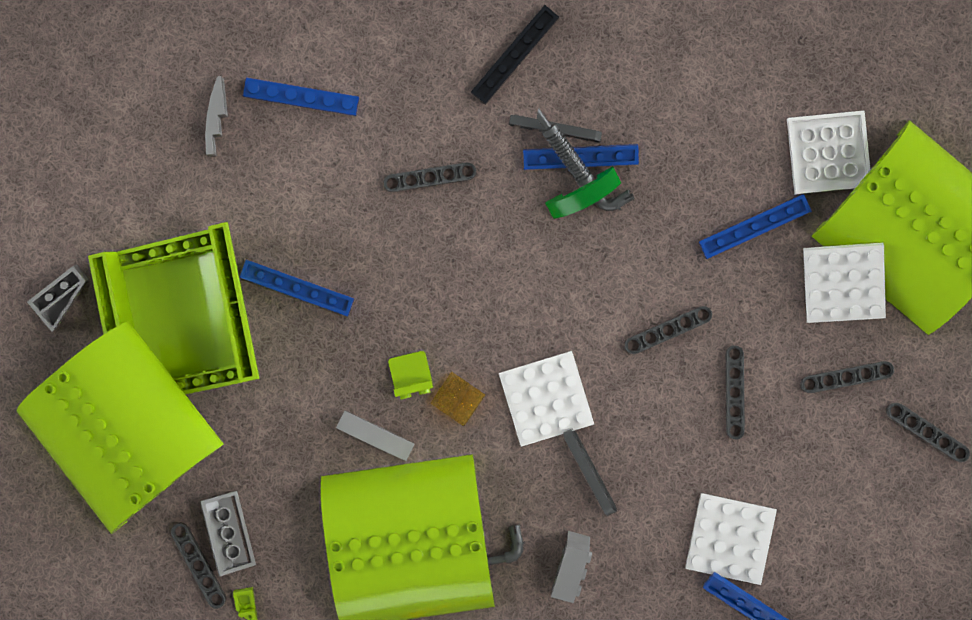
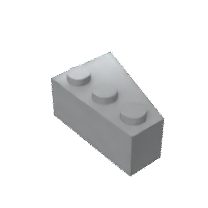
[27,264,89,332]
[551,531,592,603]

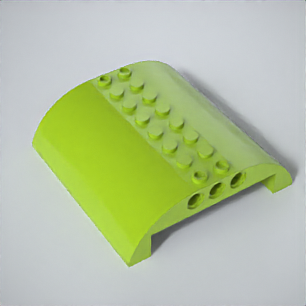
[811,120,972,335]
[88,222,260,395]
[16,321,224,534]
[321,454,495,620]

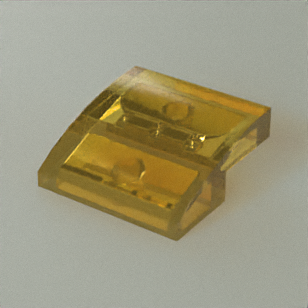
[431,372,485,426]

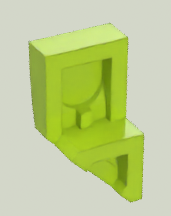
[233,587,258,620]

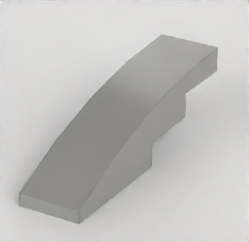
[205,76,228,157]
[336,410,415,461]

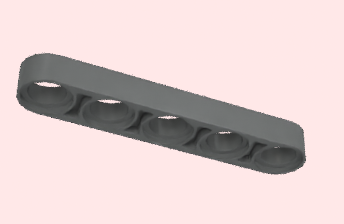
[508,115,602,143]
[384,162,476,192]
[624,306,712,354]
[725,345,745,440]
[800,361,894,393]
[886,403,970,462]
[563,428,617,516]
[171,523,226,609]

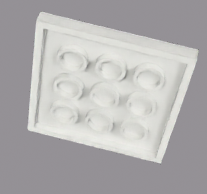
[787,111,871,195]
[803,243,886,323]
[499,351,594,447]
[685,493,777,585]

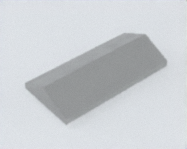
[200,491,256,576]

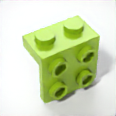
[388,351,434,400]

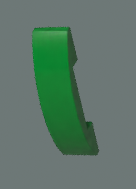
[545,166,621,219]

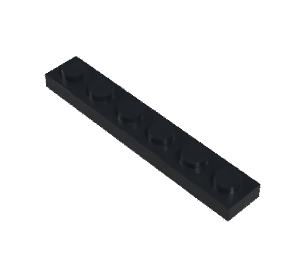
[471,5,559,105]

